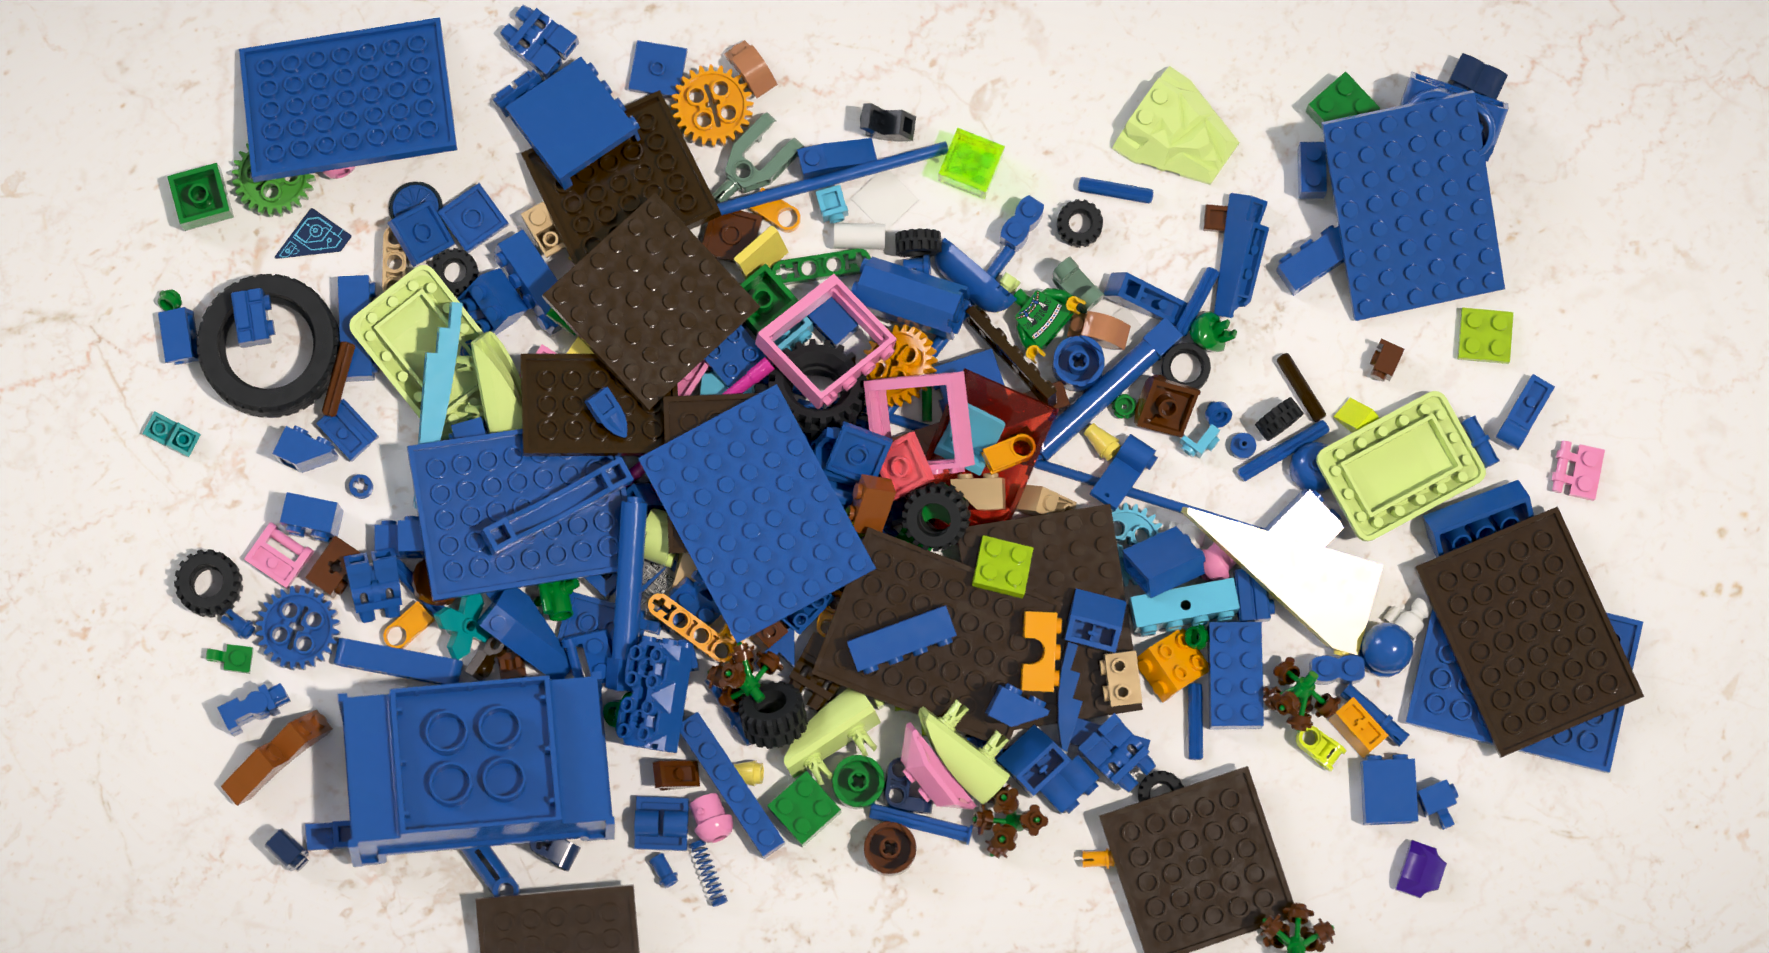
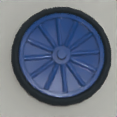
[389,181,443,219]

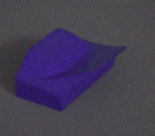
[1395,840,1447,899]

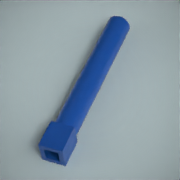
[1029,317,1183,462]
[605,496,648,691]

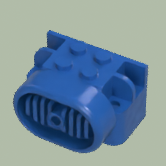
[1399,71,1509,162]

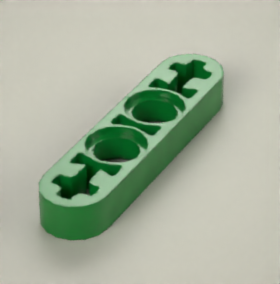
[772,249,871,285]

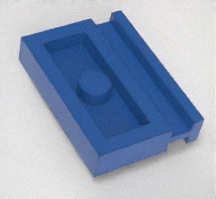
[316,398,379,462]

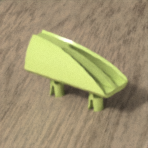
[456,331,522,434]
[784,688,881,785]
[918,699,1010,804]

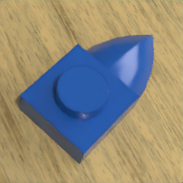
[584,387,627,438]

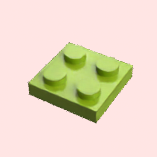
[1457,307,1514,364]
[972,535,1033,598]

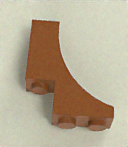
[221,709,333,806]

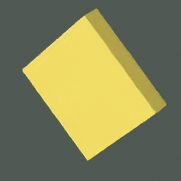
[734,225,789,280]

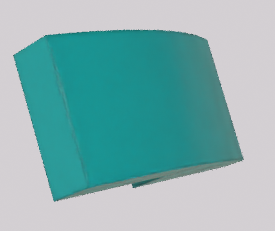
[142,411,201,457]

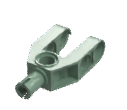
[712,112,805,203]

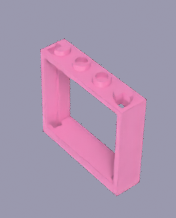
[755,274,897,409]
[864,371,975,475]

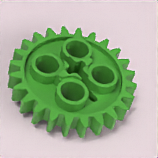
[232,143,316,217]

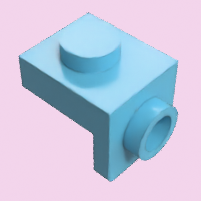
[815,185,848,224]
[1180,424,1220,458]

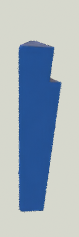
[1214,193,1269,318]

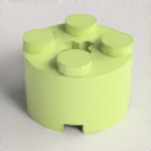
[644,508,676,568]

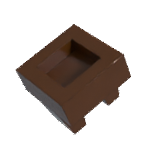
[497,651,527,680]

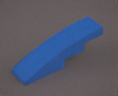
[1057,641,1083,751]
[305,820,351,851]

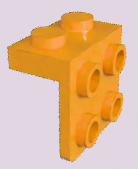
[1137,628,1209,703]

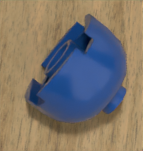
[1289,442,1330,494]

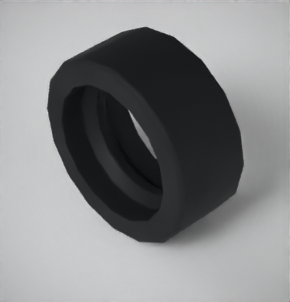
[1161,342,1211,389]

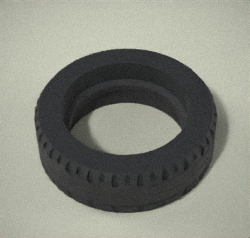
[197,274,340,418]

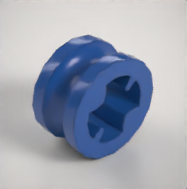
[349,474,373,499]

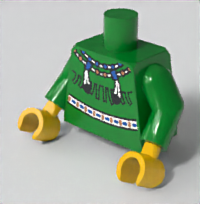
[1013,288,1086,364]

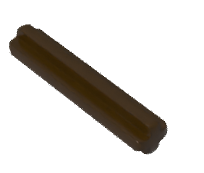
[1277,353,1326,422]

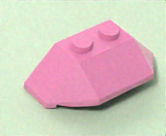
[901,722,976,809]

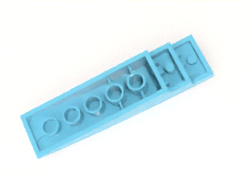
[413,302,463,509]

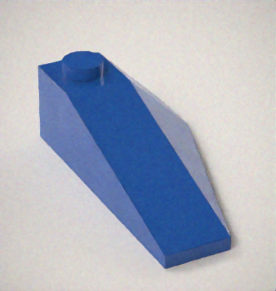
[477,588,571,680]

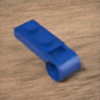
[1496,374,1555,450]

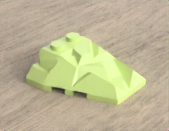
[1112,66,1239,185]

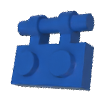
[669,569,722,626]

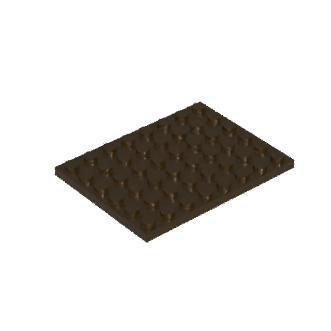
[958,504,1143,730]
[1414,506,1644,758]
[811,527,1063,749]

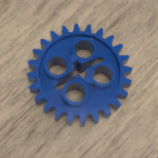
[255,586,341,671]

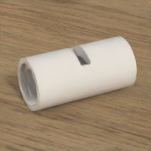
[834,223,885,249]

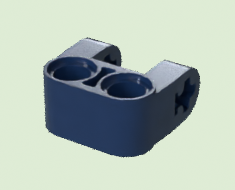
[883,758,933,814]
[529,840,581,872]

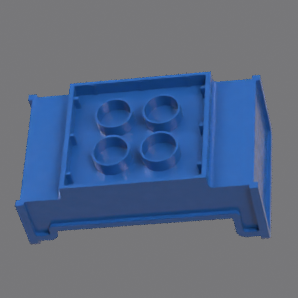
[338,671,615,867]

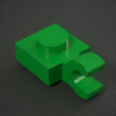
[206,644,254,674]

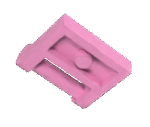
[244,522,314,589]

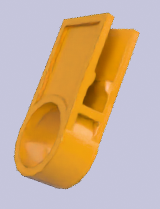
[749,188,800,233]
[981,434,1036,475]
[383,601,435,649]

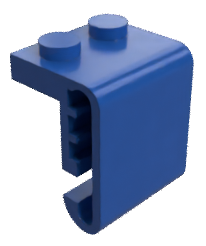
[810,427,859,508]

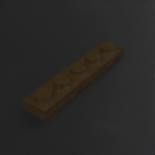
[966,305,1057,409]

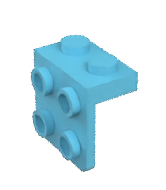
[934,403,1005,476]

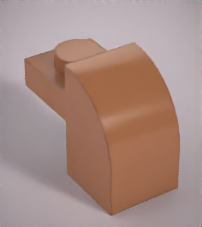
[724,40,778,98]
[1067,311,1131,350]

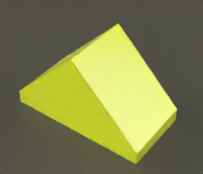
[1334,397,1380,433]

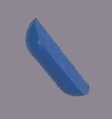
[935,238,1017,312]

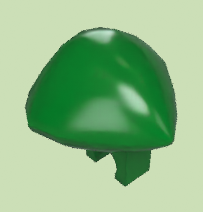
[1190,311,1237,352]

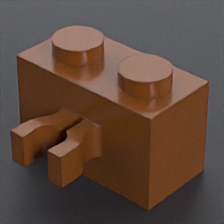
[846,474,896,534]

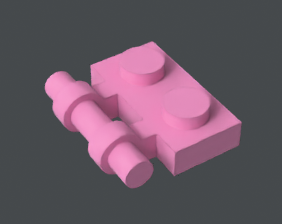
[1551,441,1605,501]

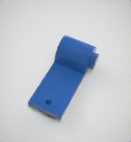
[1089,434,1158,511]

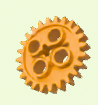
[671,64,754,148]
[860,324,938,407]

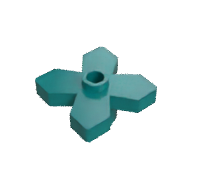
[434,594,495,660]

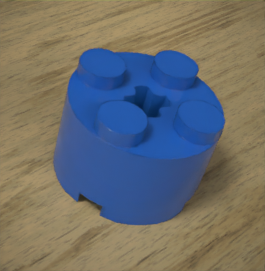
[1052,336,1105,392]

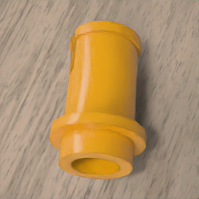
[1082,848,1115,869]

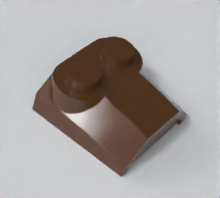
[1134,375,1201,438]

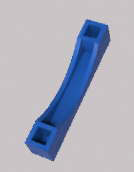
[480,457,634,556]
[680,712,786,859]

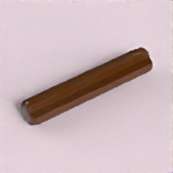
[322,341,355,417]

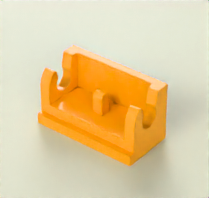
[1328,697,1389,758]

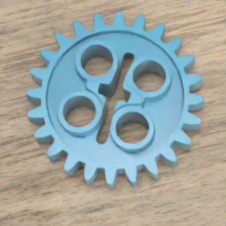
[1112,503,1162,587]

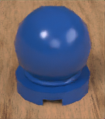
[1359,623,1413,677]

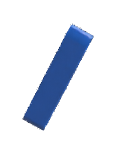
[333,638,463,685]

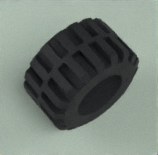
[902,482,971,552]
[174,549,243,618]
[738,681,808,749]

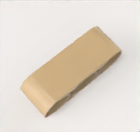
[382,227,409,292]

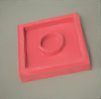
[880,432,935,501]

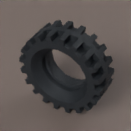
[768,339,867,440]

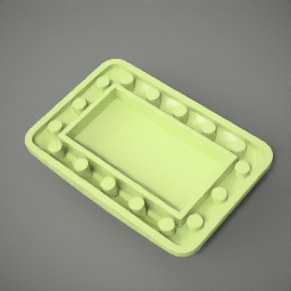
[349,265,484,440]
[1316,391,1486,542]

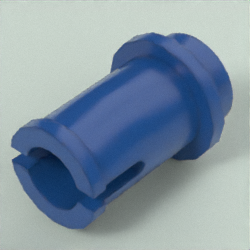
[221,609,255,640]
[649,853,679,888]

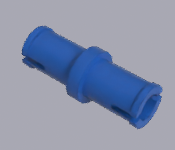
[1461,415,1500,468]

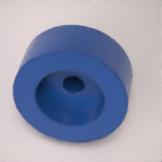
[1205,401,1232,428]
[1230,433,1256,460]

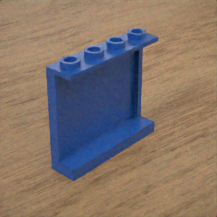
[505,57,641,190]

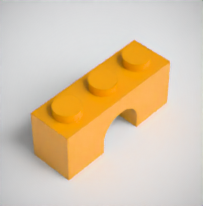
[1021,611,1062,692]

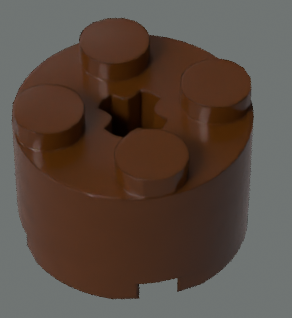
[864,822,916,876]

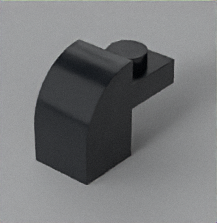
[860,103,916,142]

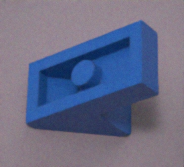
[754,627,795,671]

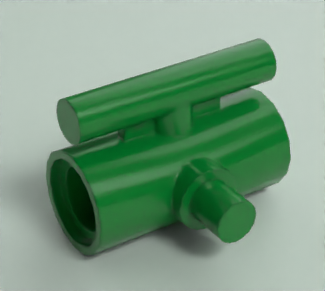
[533,579,580,621]

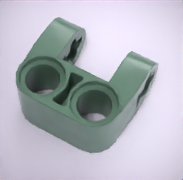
[1052,257,1105,314]

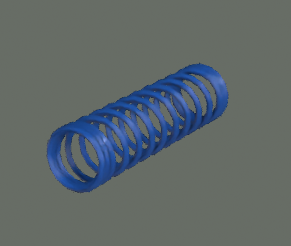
[689,840,728,907]

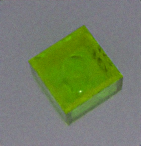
[938,127,1005,199]

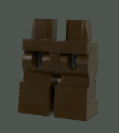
[788,631,841,713]

